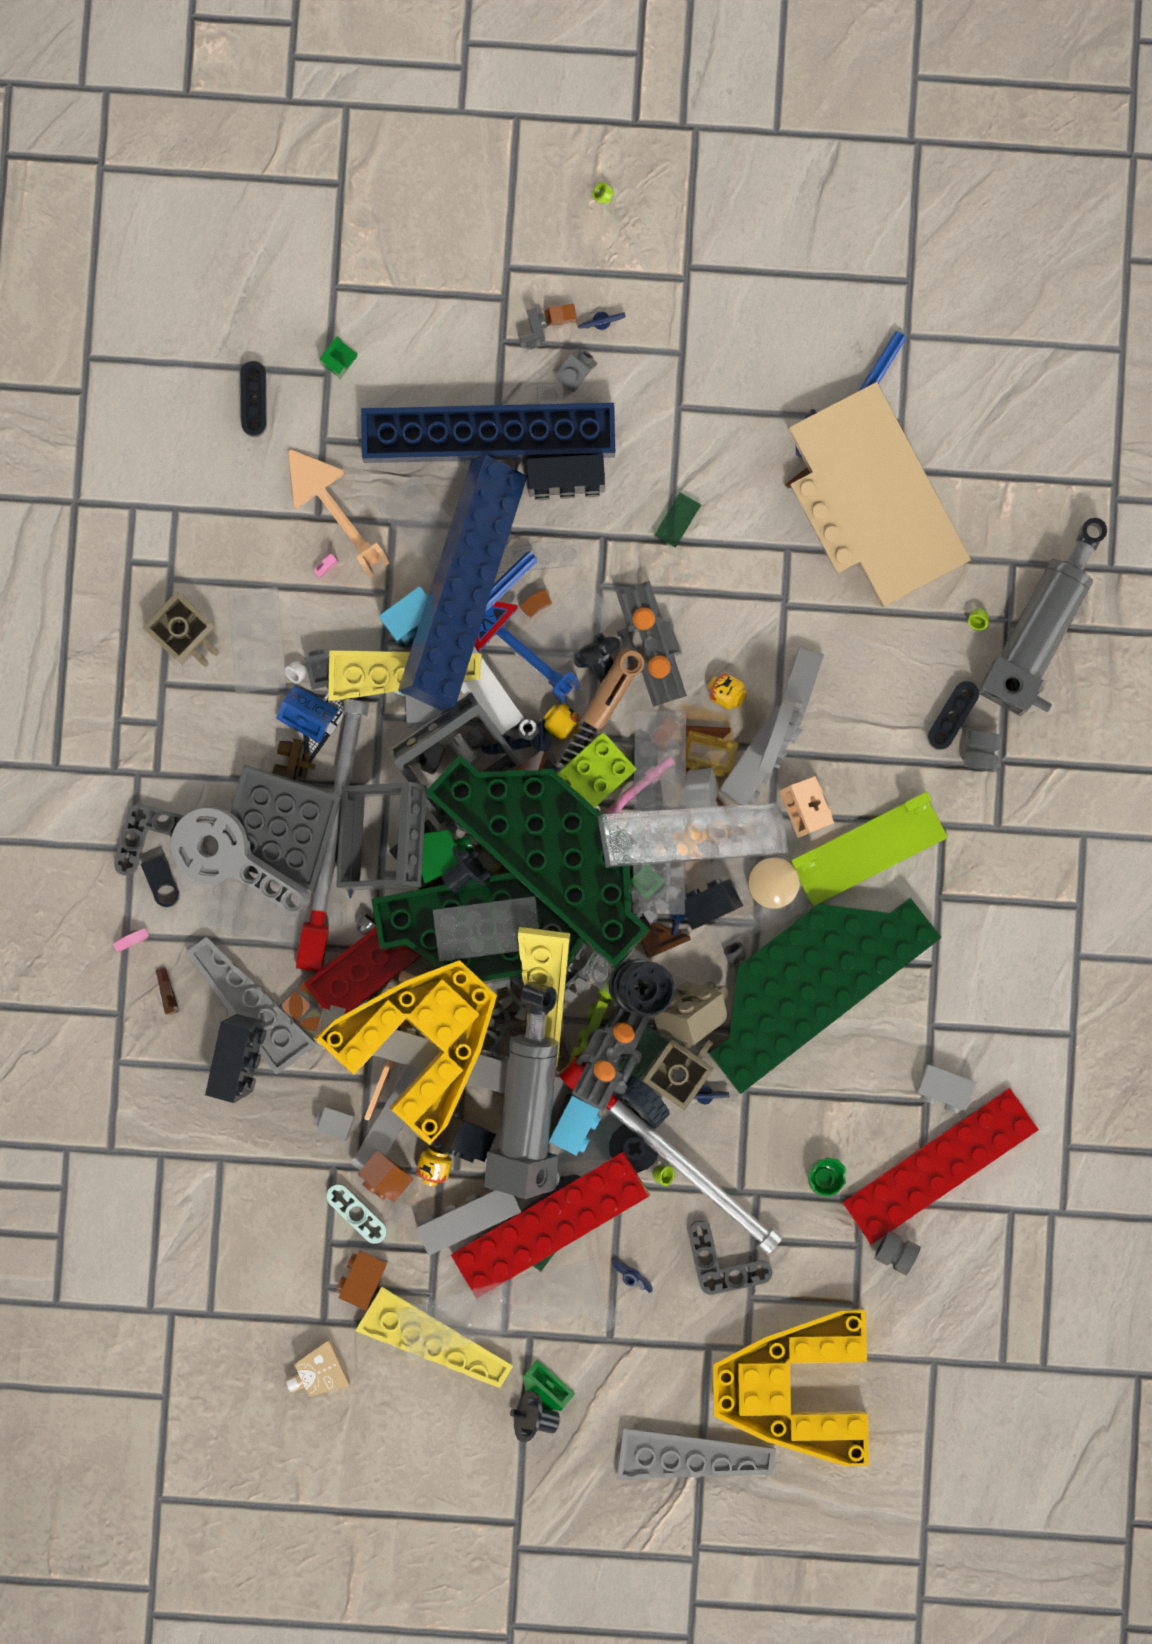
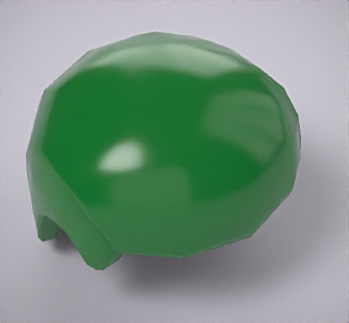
[808,1157,847,1197]

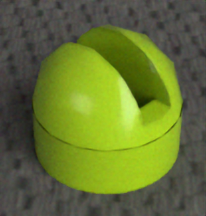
[592,182,614,204]
[968,608,989,631]
[652,1164,675,1186]

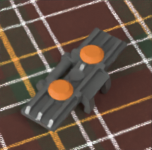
[616,581,687,707]
[572,1005,650,1111]

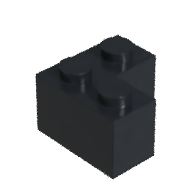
[430,1115,496,1163]

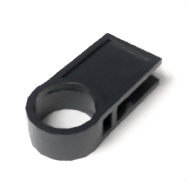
[140,855,180,908]

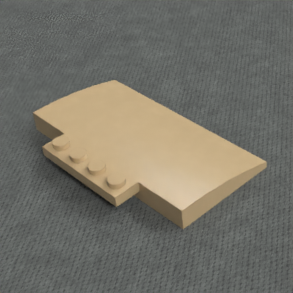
[788,382,971,607]

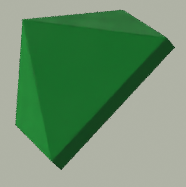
[523,1359,575,1411]

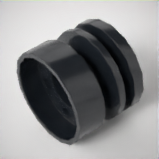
[609,959,675,1016]

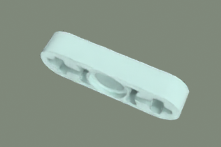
[327,1184,387,1244]

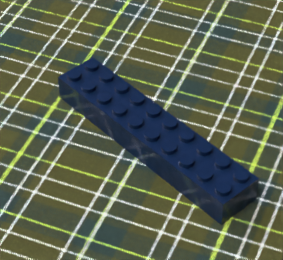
[361,403,616,463]
[398,455,528,711]

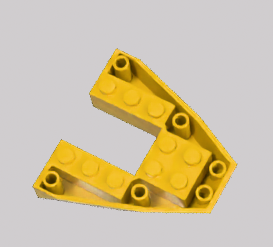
[313,960,497,1145]
[713,1308,869,1466]

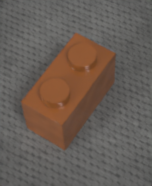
[358,1151,414,1202]
[336,1250,388,1310]

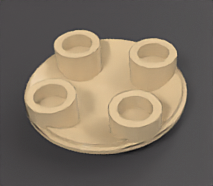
[749,858,799,909]

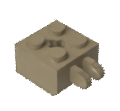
[142,591,220,668]
[654,981,728,1045]
[642,1039,714,1110]

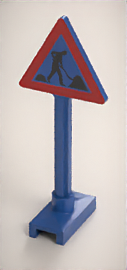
[475,601,580,704]

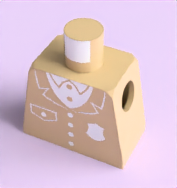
[285,1339,350,1397]

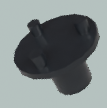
[573,633,620,683]
[442,844,492,893]
[609,1125,658,1173]
[510,1391,560,1443]

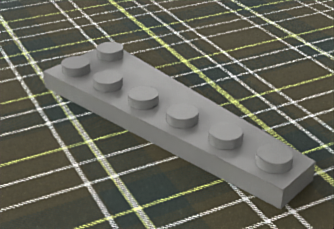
[186,937,317,1075]
[617,1428,776,1480]

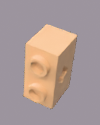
[779,776,834,838]

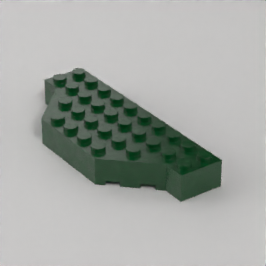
[425,755,650,969]
[371,873,634,984]
[708,897,942,1094]

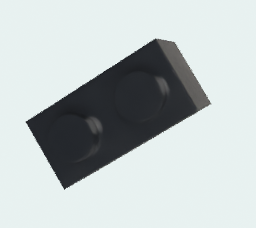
[679,878,743,930]

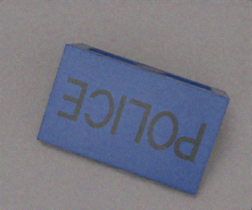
[276,685,339,743]

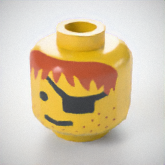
[708,673,747,710]
[543,703,581,741]
[416,1146,452,1186]

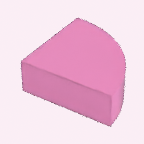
[313,554,339,579]
[113,928,149,952]

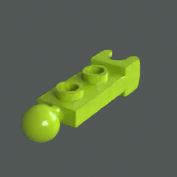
[568,980,612,1063]

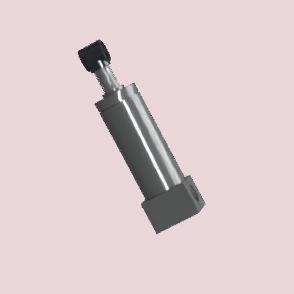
[978,518,1107,717]
[484,982,559,1199]

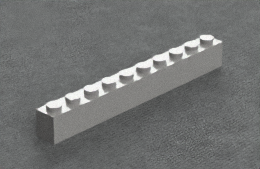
[315,1005,568,1110]

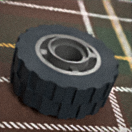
[615,1075,670,1129]

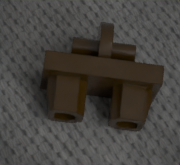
[272,739,316,780]

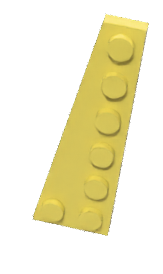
[328,650,482,701]
[518,927,570,1067]
[356,1287,513,1388]

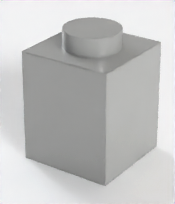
[314,1107,355,1141]

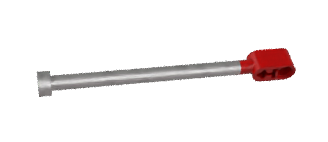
[296,699,369,972]
[559,1055,783,1255]

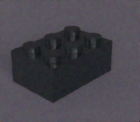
[527,455,605,500]
[205,1014,266,1103]

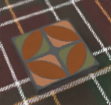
[278,972,323,1042]

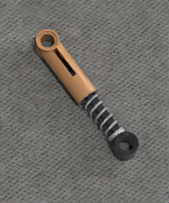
[549,648,644,773]

